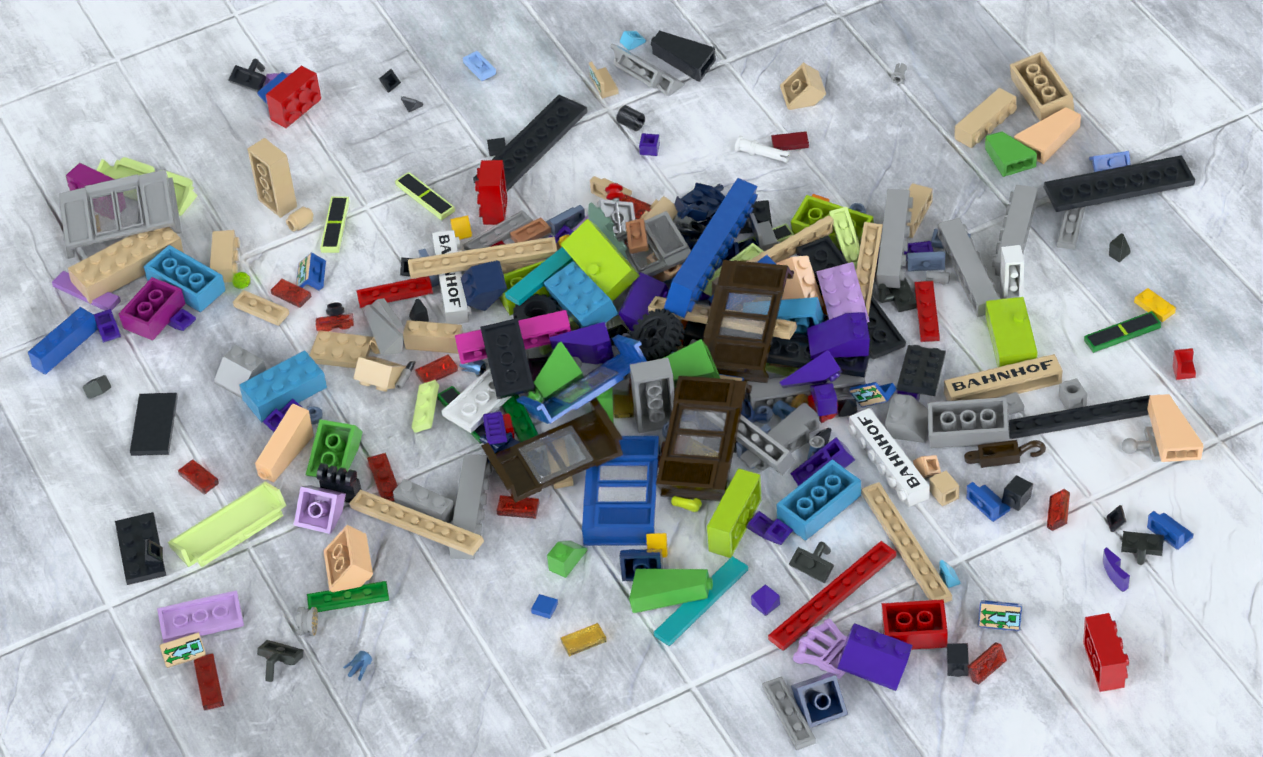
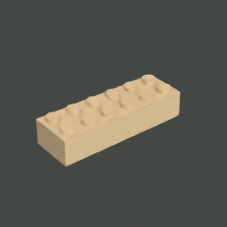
[68,227,184,304]

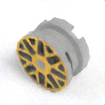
[296,607,318,636]

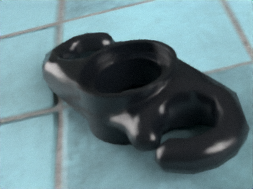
[675,221,707,239]

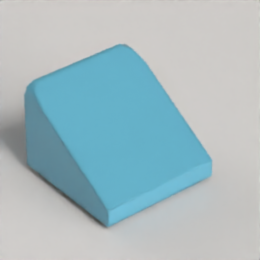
[620,31,646,50]
[939,560,961,588]

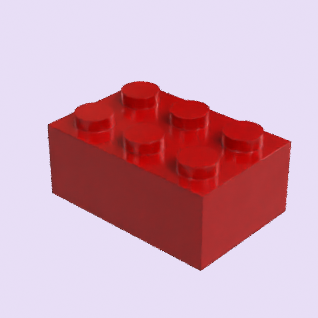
[266,65,321,128]
[475,160,508,225]
[881,599,948,650]
[1083,613,1129,692]

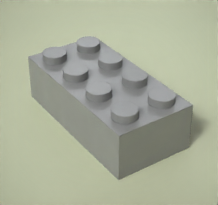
[630,358,674,433]
[928,397,1010,448]

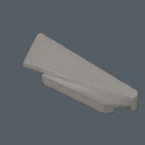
[611,44,685,96]
[364,298,404,355]
[740,403,819,471]

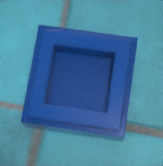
[531,594,558,619]

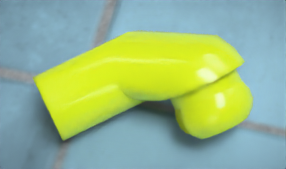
[671,496,702,512]

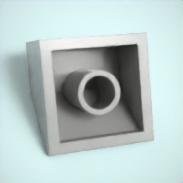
[214,345,266,398]
[885,393,928,443]

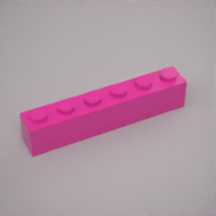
[455,310,571,364]

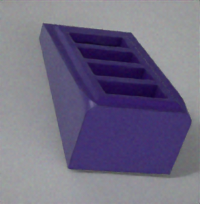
[483,411,507,445]

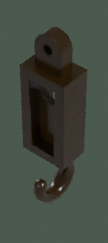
[964,440,1046,468]

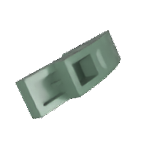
[588,202,628,259]

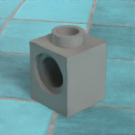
[1058,378,1087,410]

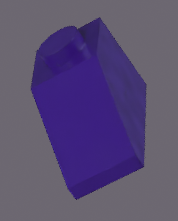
[810,382,837,417]

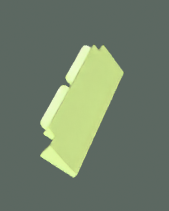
[97,157,197,216]
[168,481,287,567]

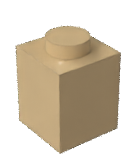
[929,470,959,507]

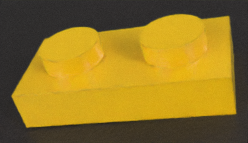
[1134,288,1176,322]

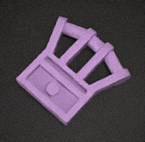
[793,618,847,679]

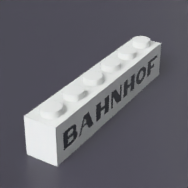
[432,230,472,324]
[848,408,929,508]

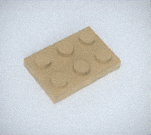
[309,330,373,369]

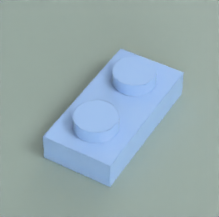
[463,51,496,81]

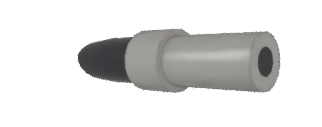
[395,361,416,389]

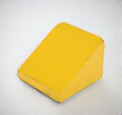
[450,215,472,240]
[646,533,668,557]

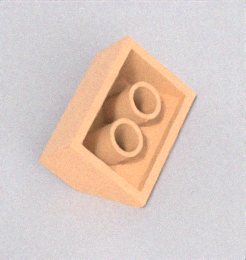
[776,256,824,308]
[323,525,373,592]

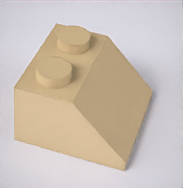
[780,62,826,110]
[353,356,406,392]

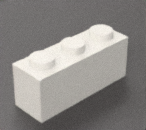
[1000,245,1024,299]

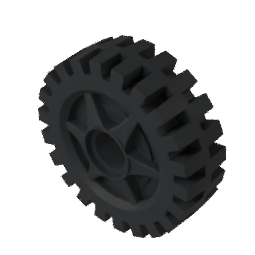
[629,309,684,361]

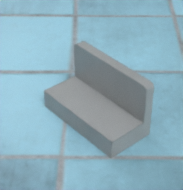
[750,213,778,251]

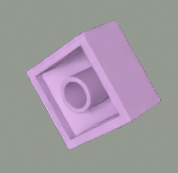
[294,485,346,534]

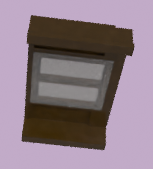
[703,260,794,383]
[656,376,752,501]
[481,398,623,503]

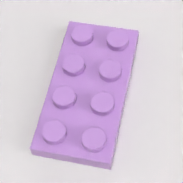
[816,262,870,322]
[157,590,244,643]

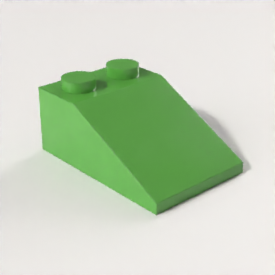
[305,419,363,478]

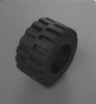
[513,294,560,321]

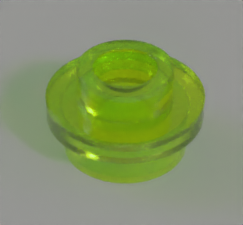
[232,272,251,289]

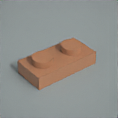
[510,217,551,243]
[625,218,649,254]

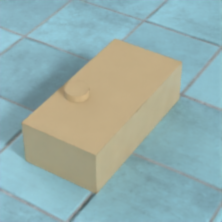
[1010,52,1074,121]
[247,138,297,218]

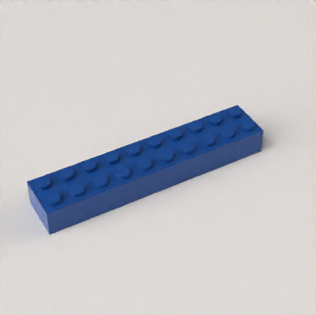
[663,178,758,318]

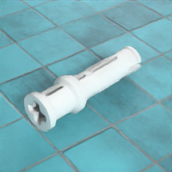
[735,136,790,163]

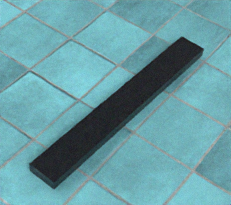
[1009,395,1150,439]

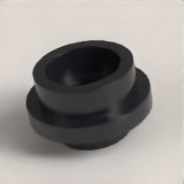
[326,302,345,318]

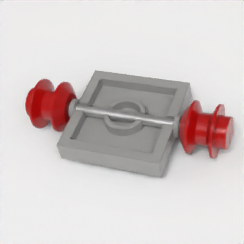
[597,183,635,249]

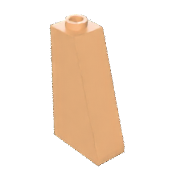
[1014,107,1081,164]
[1147,394,1204,462]
[255,404,314,482]

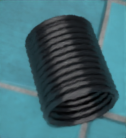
[616,105,645,131]

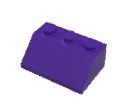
[618,272,669,331]
[837,623,913,691]

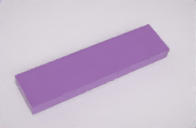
[52,271,121,311]

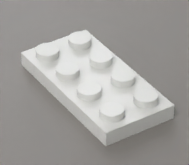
[442,368,512,433]

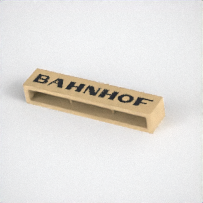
[944,354,1063,401]

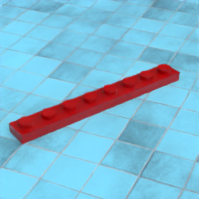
[768,541,896,651]

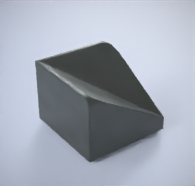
[1109,233,1131,262]
[82,375,111,399]

